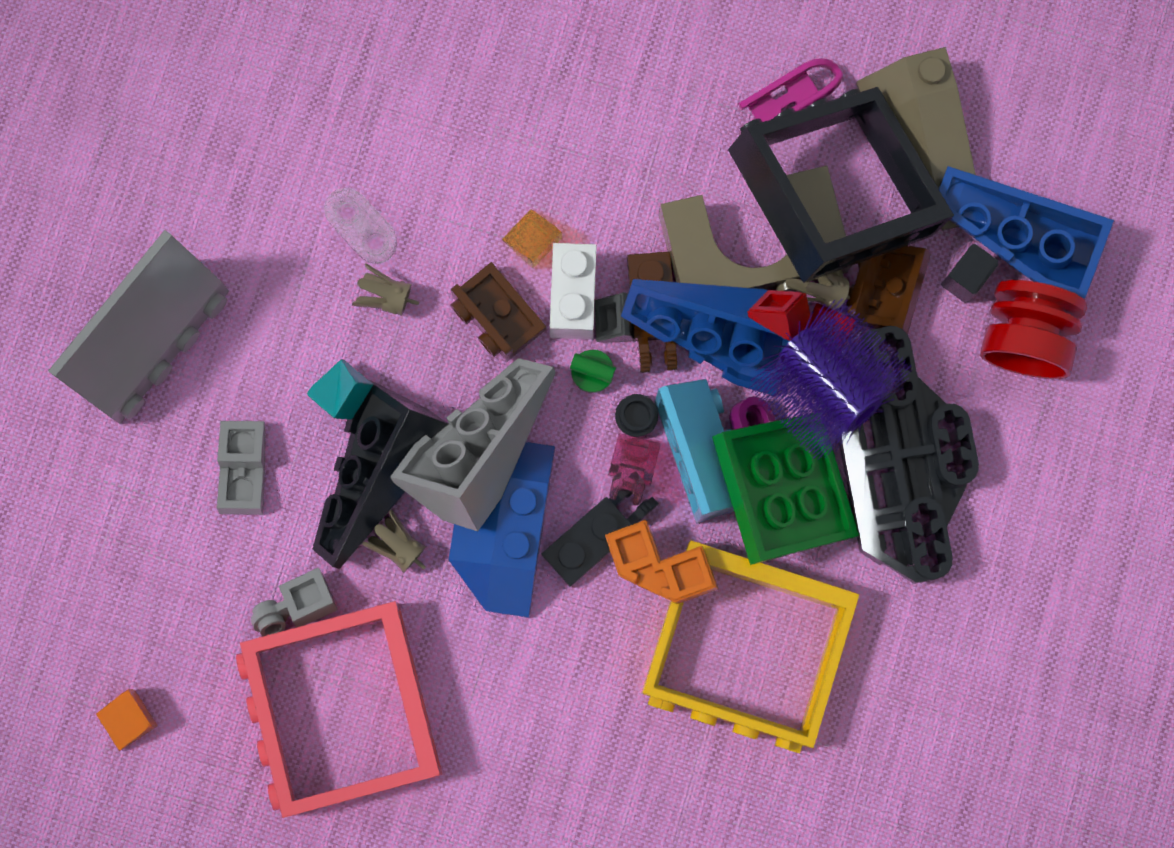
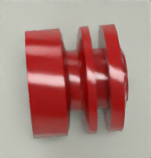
[980,280,1087,379]

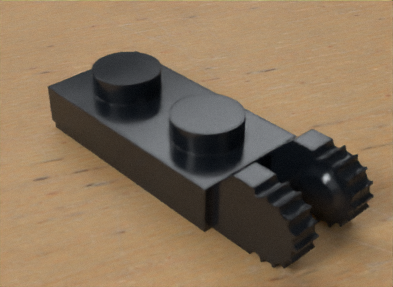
[541,476,659,587]

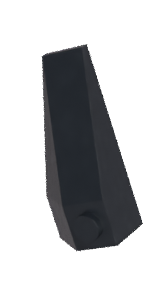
[312,380,448,569]

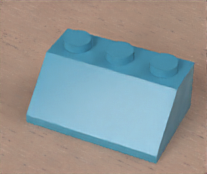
[655,379,734,524]

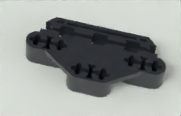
[836,326,979,584]

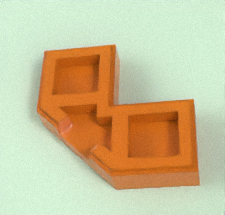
[605,520,718,604]

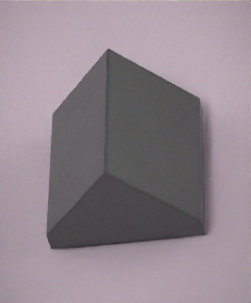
[595,292,634,343]

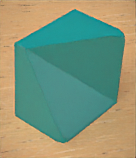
[307,359,374,420]

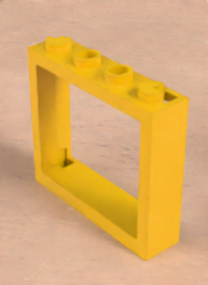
[641,540,860,754]

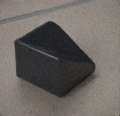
[941,244,999,303]

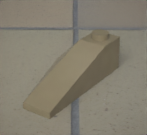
[856,47,976,231]

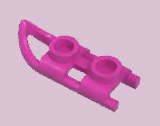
[738,58,843,122]

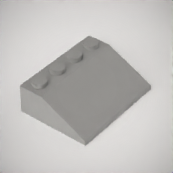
[48,230,229,424]

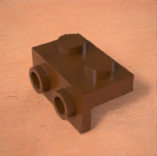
[846,245,931,335]
[450,262,546,362]

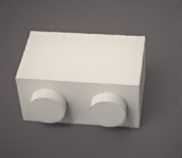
[550,243,596,340]

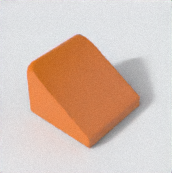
[96,689,158,751]

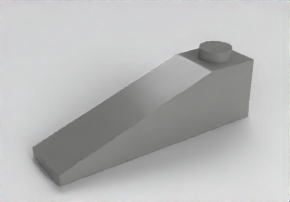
[391,358,556,531]

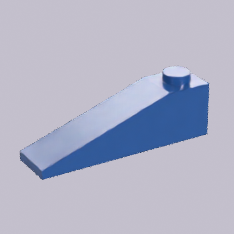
[939,166,1114,299]
[621,279,789,395]

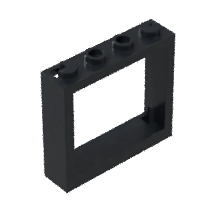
[728,87,954,283]

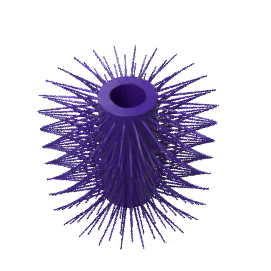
[749,298,912,460]

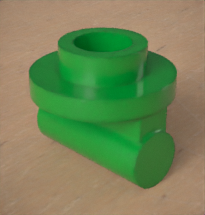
[570,350,616,393]

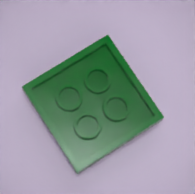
[712,413,859,565]

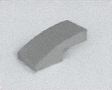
[217,421,265,515]

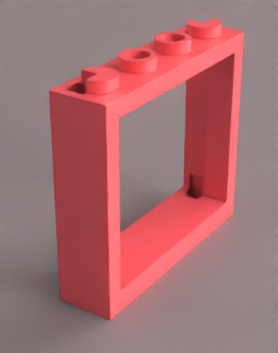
[236,601,442,818]

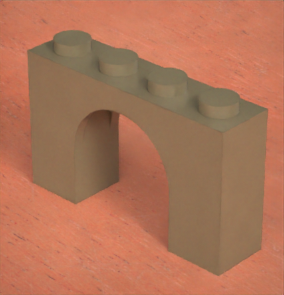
[659,166,851,292]

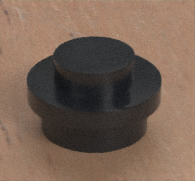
[615,394,658,438]

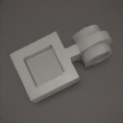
[251,567,338,636]

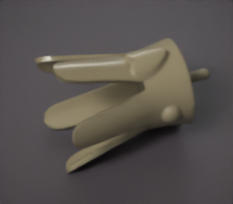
[352,263,419,316]
[785,273,850,310]
[361,510,426,573]

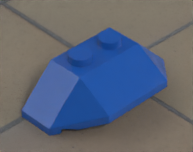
[448,442,555,618]

